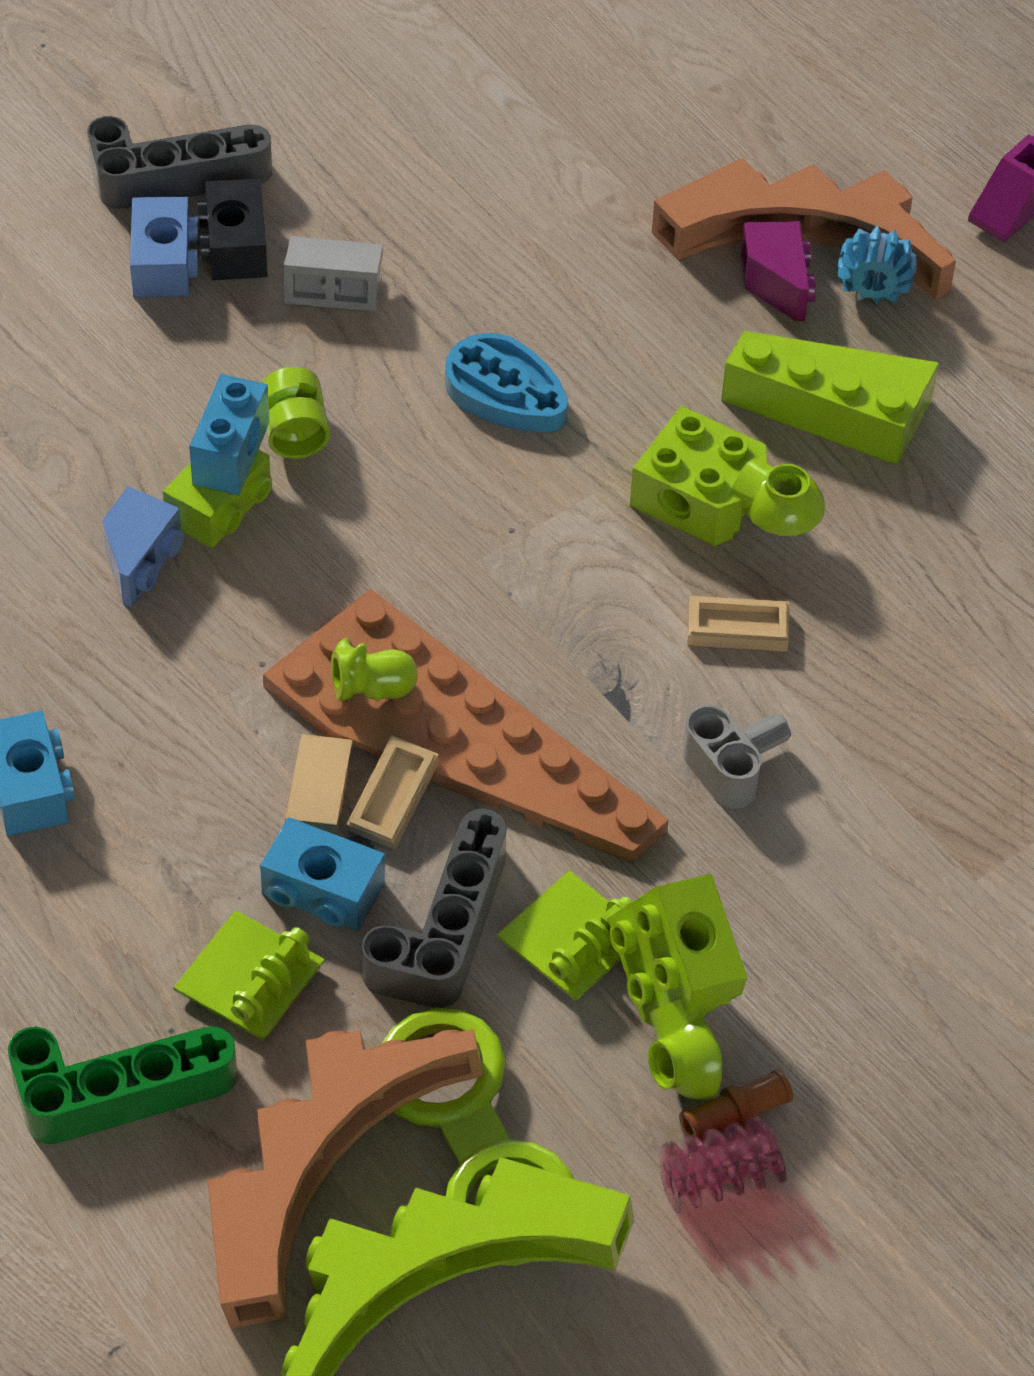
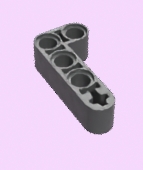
[87,116,272,209]
[361,808,507,1008]

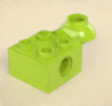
[630,405,826,546]
[607,873,748,1101]

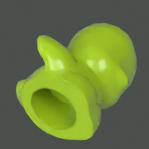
[331,638,418,702]

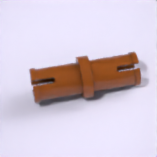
[679,1069,793,1145]

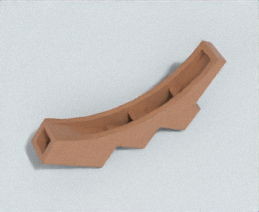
[652,158,956,300]
[207,1029,483,1329]

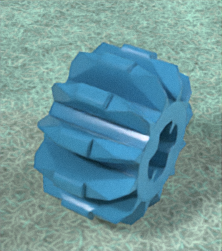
[837,225,917,306]

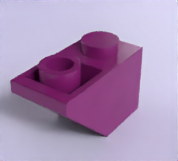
[968,134,1034,243]
[741,221,816,321]

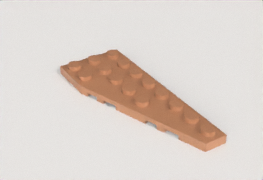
[263,589,669,863]

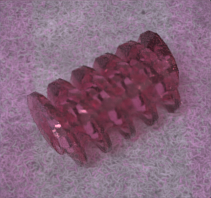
[660,1116,787,1214]

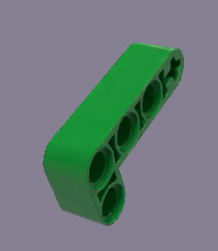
[8,1026,238,1144]

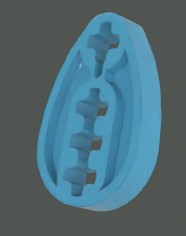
[445,333,568,432]

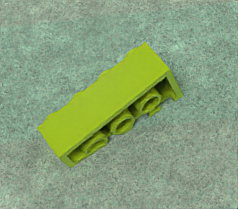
[721,331,939,465]

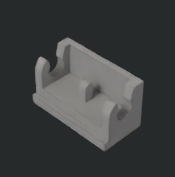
[284,236,383,312]

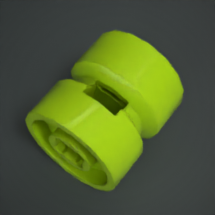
[261,367,330,459]

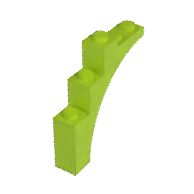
[282,1157,634,1376]

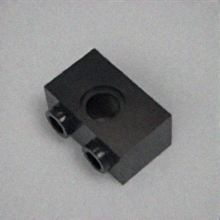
[197,178,268,281]

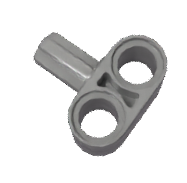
[683,705,791,809]

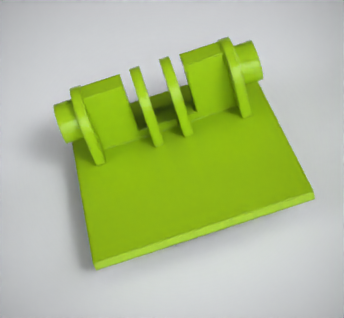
[497,870,633,1001]
[173,910,325,1041]

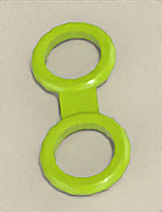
[381,1007,574,1266]

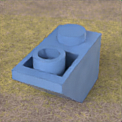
[102,487,184,608]

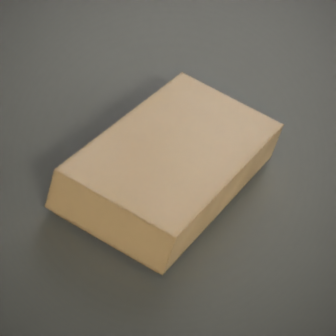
[687,596,789,652]
[285,734,353,835]
[346,735,440,850]

